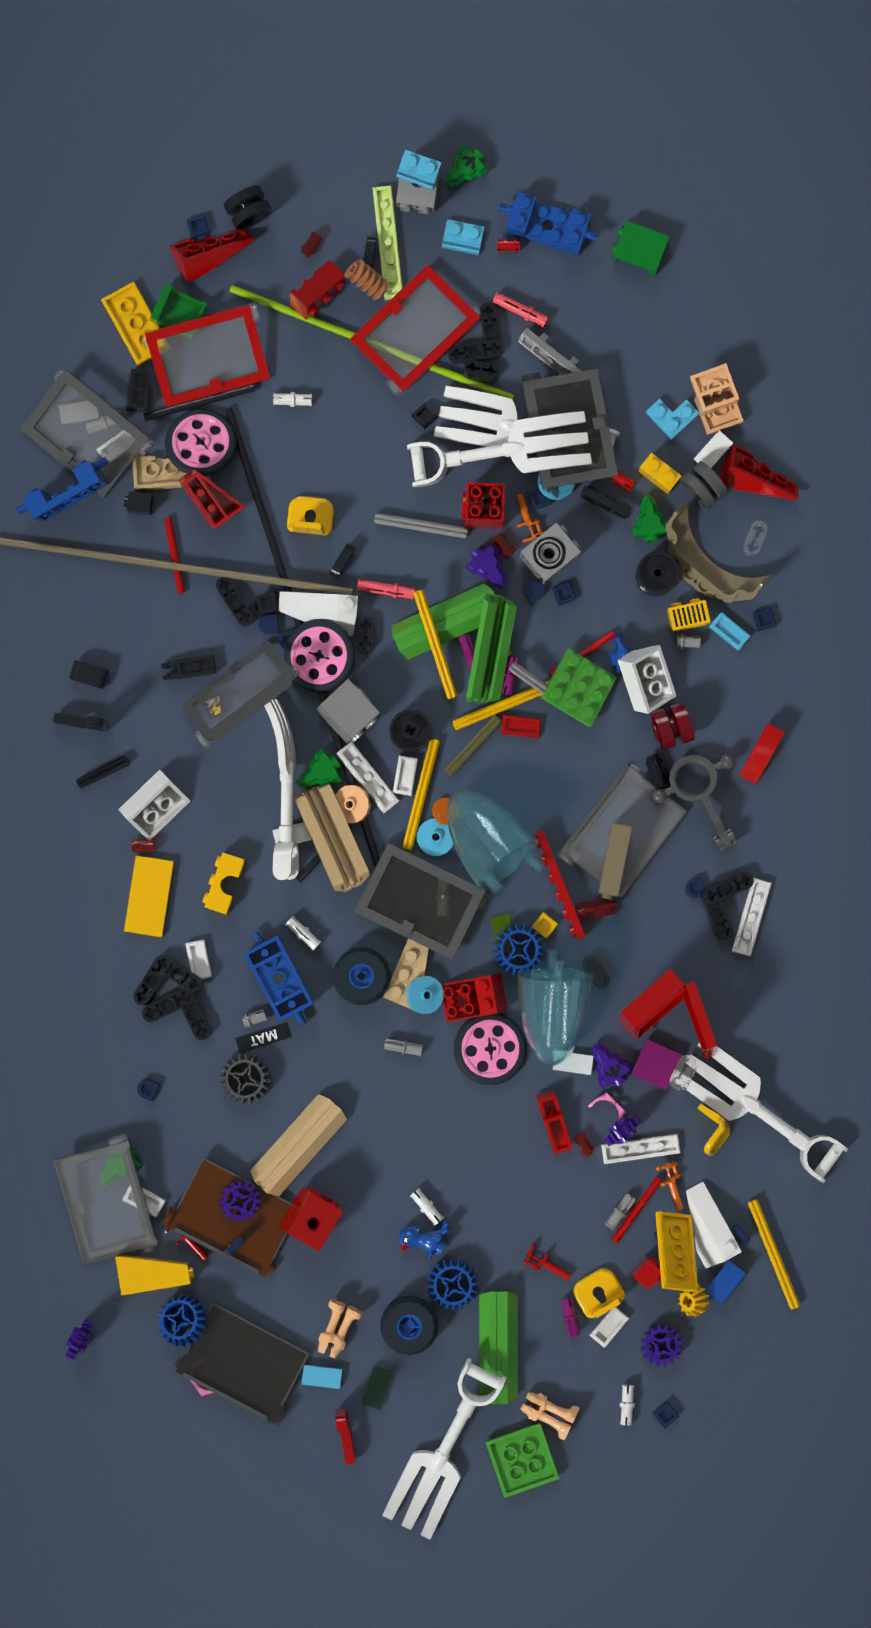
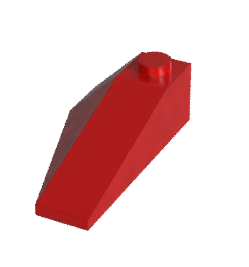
[169,230,254,281]
[720,444,798,500]

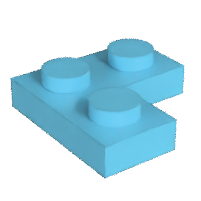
[645,399,699,440]

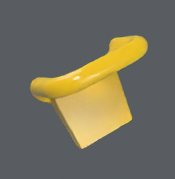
[287,496,334,535]
[698,1104,730,1156]
[573,1268,625,1318]

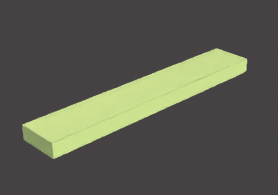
[373,185,403,301]

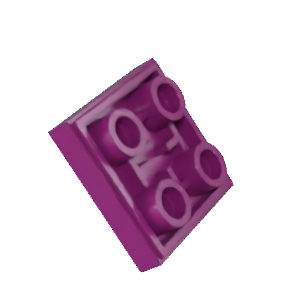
[631,1039,682,1090]

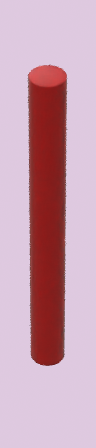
[164,518,185,594]
[548,631,616,677]
[612,1176,662,1244]

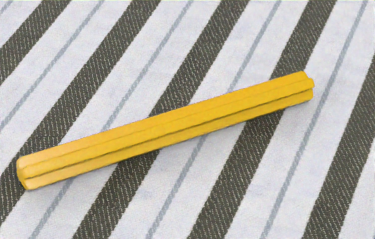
[413,589,457,699]
[452,681,549,730]
[402,739,440,850]
[748,1199,800,1309]

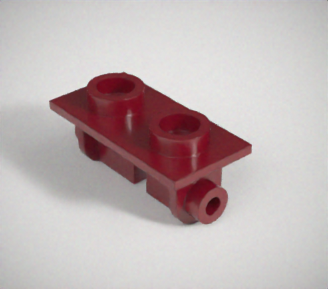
[576,897,617,922]

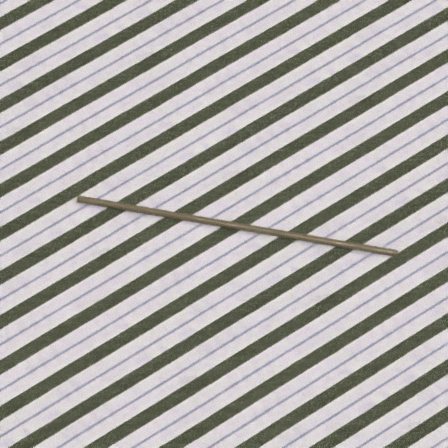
[0,537,353,595]

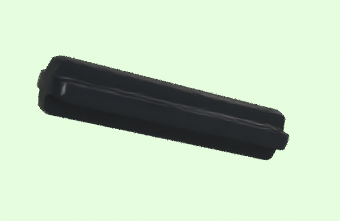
[76,755,130,788]

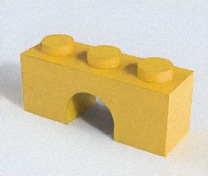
[203,852,246,915]

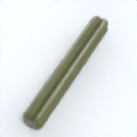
[445,715,502,776]

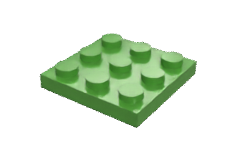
[541,648,617,727]
[485,1422,559,1498]

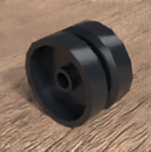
[223,185,272,231]
[635,551,679,597]
[389,709,432,753]

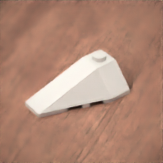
[278,592,358,636]
[686,1181,742,1268]

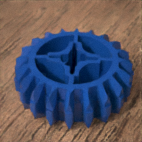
[493,924,545,975]
[427,1258,479,1311]
[156,1294,209,1347]

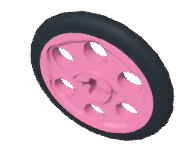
[165,409,237,476]
[284,619,355,692]
[454,1013,527,1085]

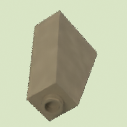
[598,823,632,900]

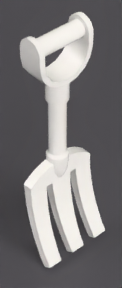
[434,386,620,470]
[407,411,592,487]
[265,699,299,880]
[672,1043,848,1184]
[382,1358,507,1540]

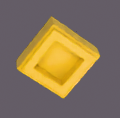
[532,912,558,939]

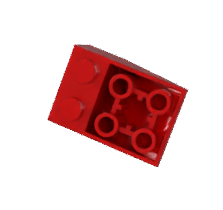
[441,973,508,1022]

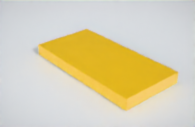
[101,281,171,366]
[124,856,174,937]
[655,1211,698,1292]

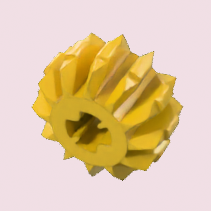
[676,1284,710,1317]

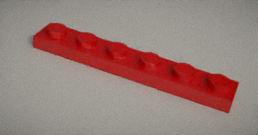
[533,830,586,940]

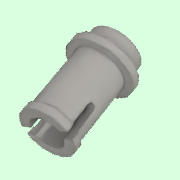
[676,634,701,649]
[242,1009,267,1028]

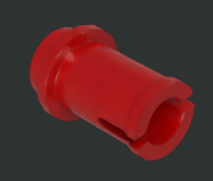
[497,237,520,253]
[611,469,636,491]

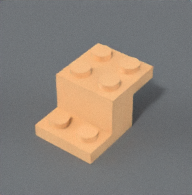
[690,363,744,435]

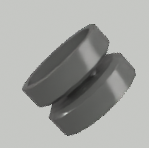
[680,461,728,510]

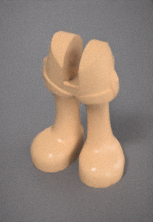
[318,1299,363,1359]
[520,1392,580,1440]

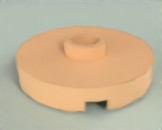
[335,785,371,823]

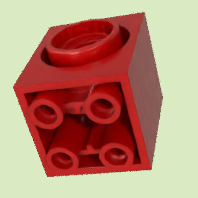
[461,482,505,529]
[278,1186,343,1252]

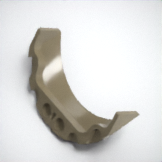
[665,504,773,603]

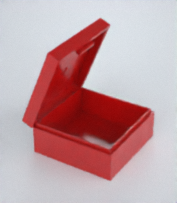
[619,969,717,1059]

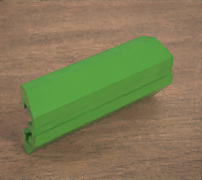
[392,584,494,660]
[466,593,517,703]
[479,1291,518,1404]

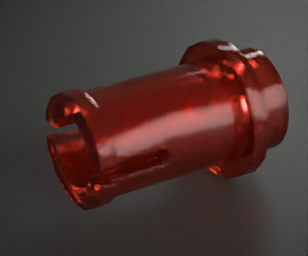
[300,232,323,257]
[492,533,516,558]
[131,838,155,854]
[573,1132,595,1158]

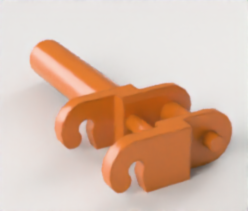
[516,493,545,543]
[655,1161,683,1211]

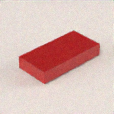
[501,715,541,739]

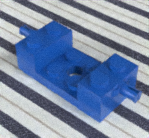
[498,191,599,256]
[17,457,109,522]
[243,931,314,1026]

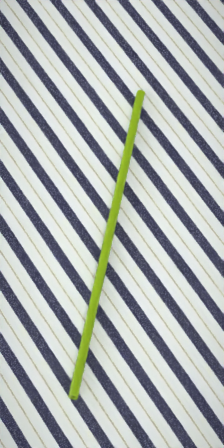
[230,285,515,400]

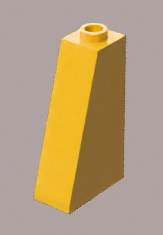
[115,1255,195,1295]

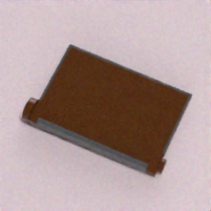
[162,1157,292,1277]

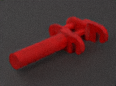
[165,1228,209,1261]
[523,1242,571,1280]

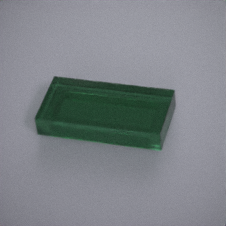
[361,1366,392,1410]

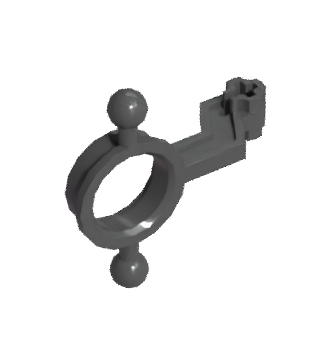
[652,754,738,853]

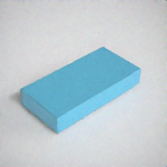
[709,612,750,651]
[302,1364,342,1389]

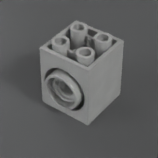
[396,156,441,215]
[520,523,581,586]
[316,679,380,743]

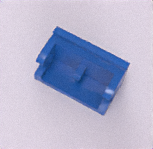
[705,1260,747,1304]

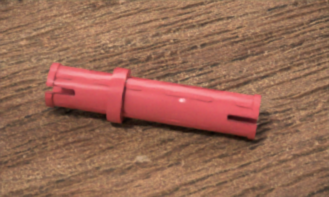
[493,292,549,328]
[357,579,415,600]

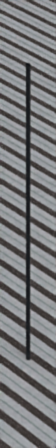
[225,408,398,916]

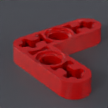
[335,1407,356,1465]

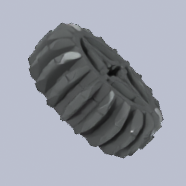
[219,1052,271,1105]

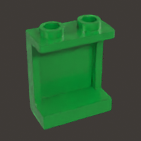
[611,221,669,276]
[149,283,208,340]

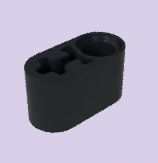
[69,660,109,689]

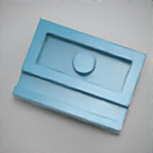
[396,150,442,190]
[442,219,484,255]

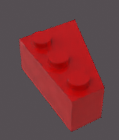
[290,260,346,320]
[178,469,245,529]

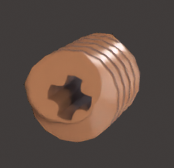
[345,259,387,300]

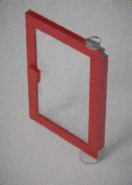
[350,265,481,397]
[142,303,270,407]

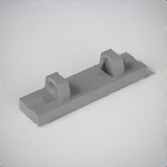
[518,328,583,388]

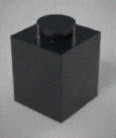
[124,491,154,516]

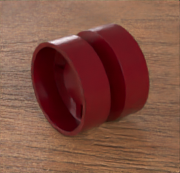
[651,702,695,750]

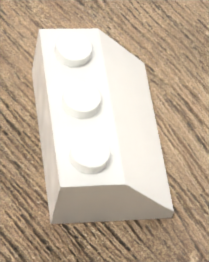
[618,645,676,714]
[118,770,190,841]

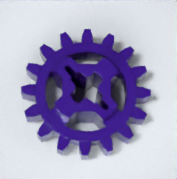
[603,1115,642,1146]
[219,1180,261,1223]
[65,1319,94,1361]
[641,1324,683,1367]

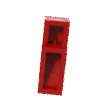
[739,723,784,784]
[535,1089,573,1154]

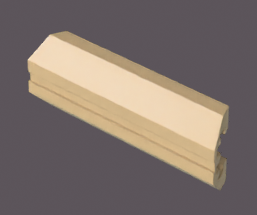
[293,783,370,892]
[250,1094,347,1196]

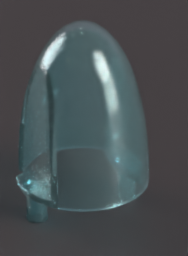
[446,790,545,895]
[517,949,593,1066]

